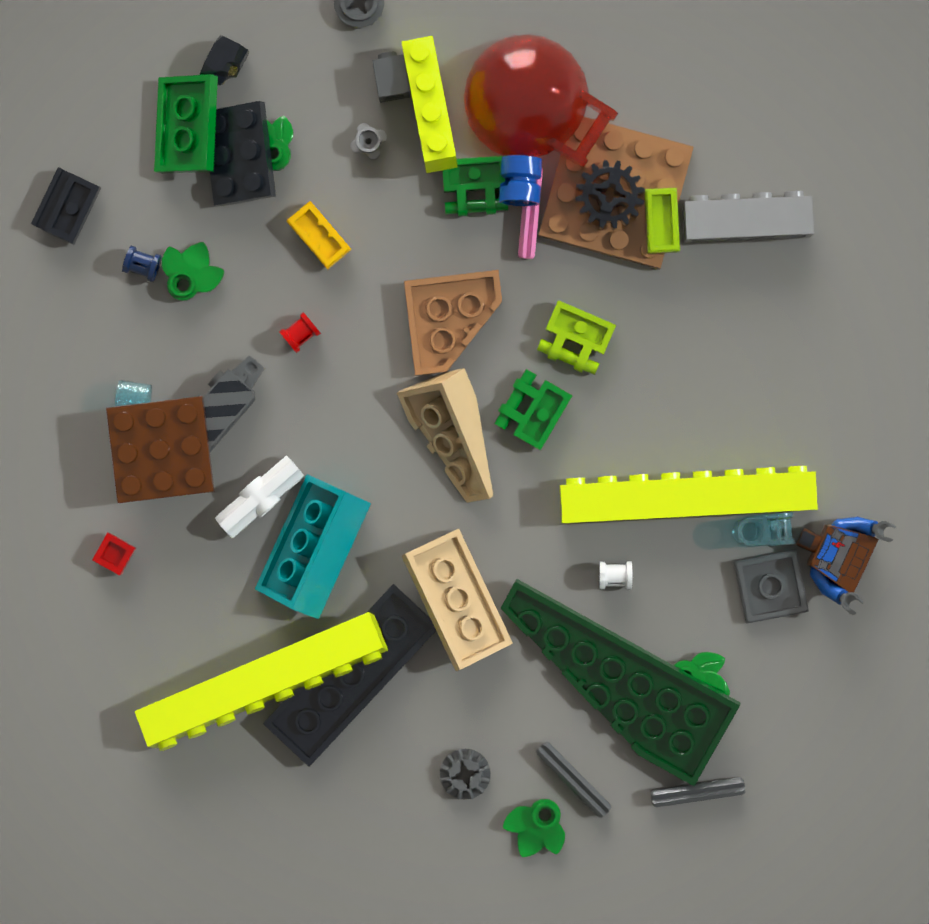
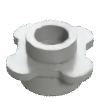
[350,123,387,160]

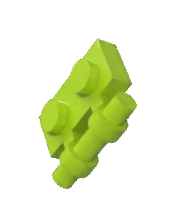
[537,300,616,375]

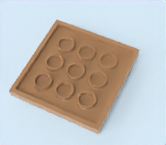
[538,113,694,270]

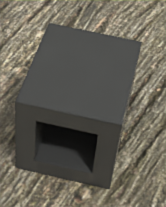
[372,51,411,103]

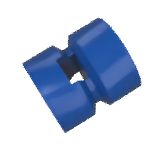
[499,155,542,206]

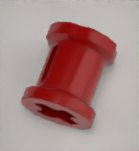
[279,312,321,353]

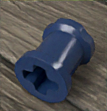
[122,245,162,282]

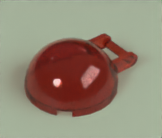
[463,34,618,168]

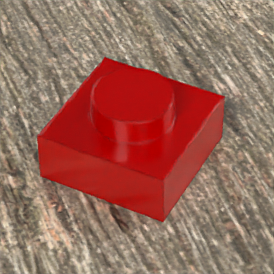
[92,532,137,576]

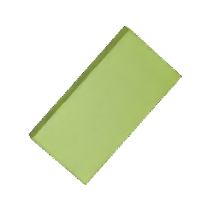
[644,188,680,254]

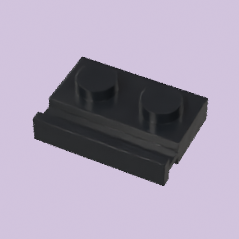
[31,167,101,245]

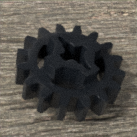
[575,160,645,230]

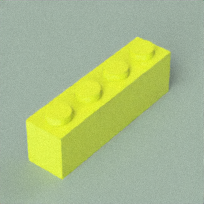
[401,36,457,173]

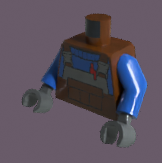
[796,516,896,615]

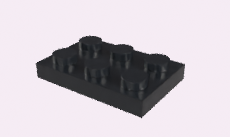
[210,101,276,207]

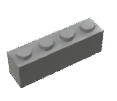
[682,191,814,243]

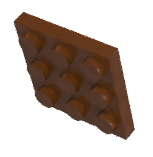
[106,396,215,503]

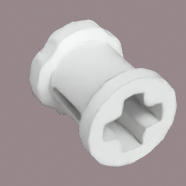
[599,561,632,590]

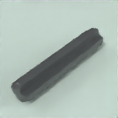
[536,741,611,818]
[651,777,745,807]

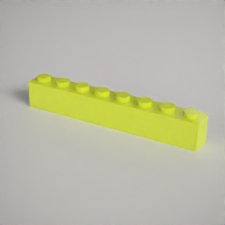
[559,466,818,523]
[135,612,388,751]

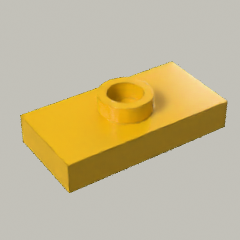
[286,201,352,270]

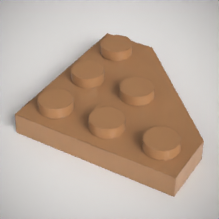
[404,270,502,376]

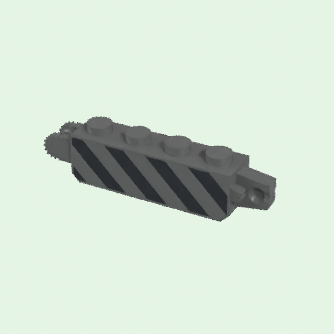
[197,356,265,452]

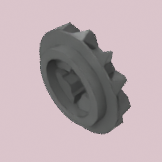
[334,0,385,29]
[440,748,491,799]

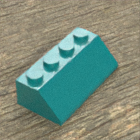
[255,474,371,619]

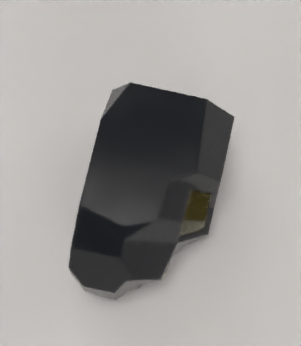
[200,35,250,86]

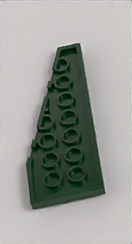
[501,579,741,786]

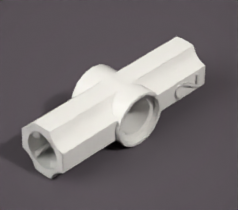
[215,455,305,538]

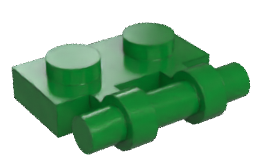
[442,156,508,217]
[494,369,572,451]

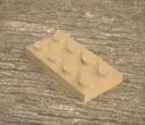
[401,529,513,671]

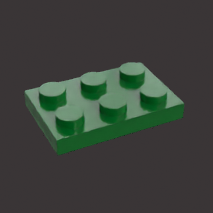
[154,74,218,174]

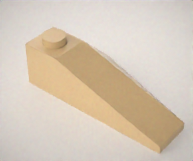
[397,368,493,503]

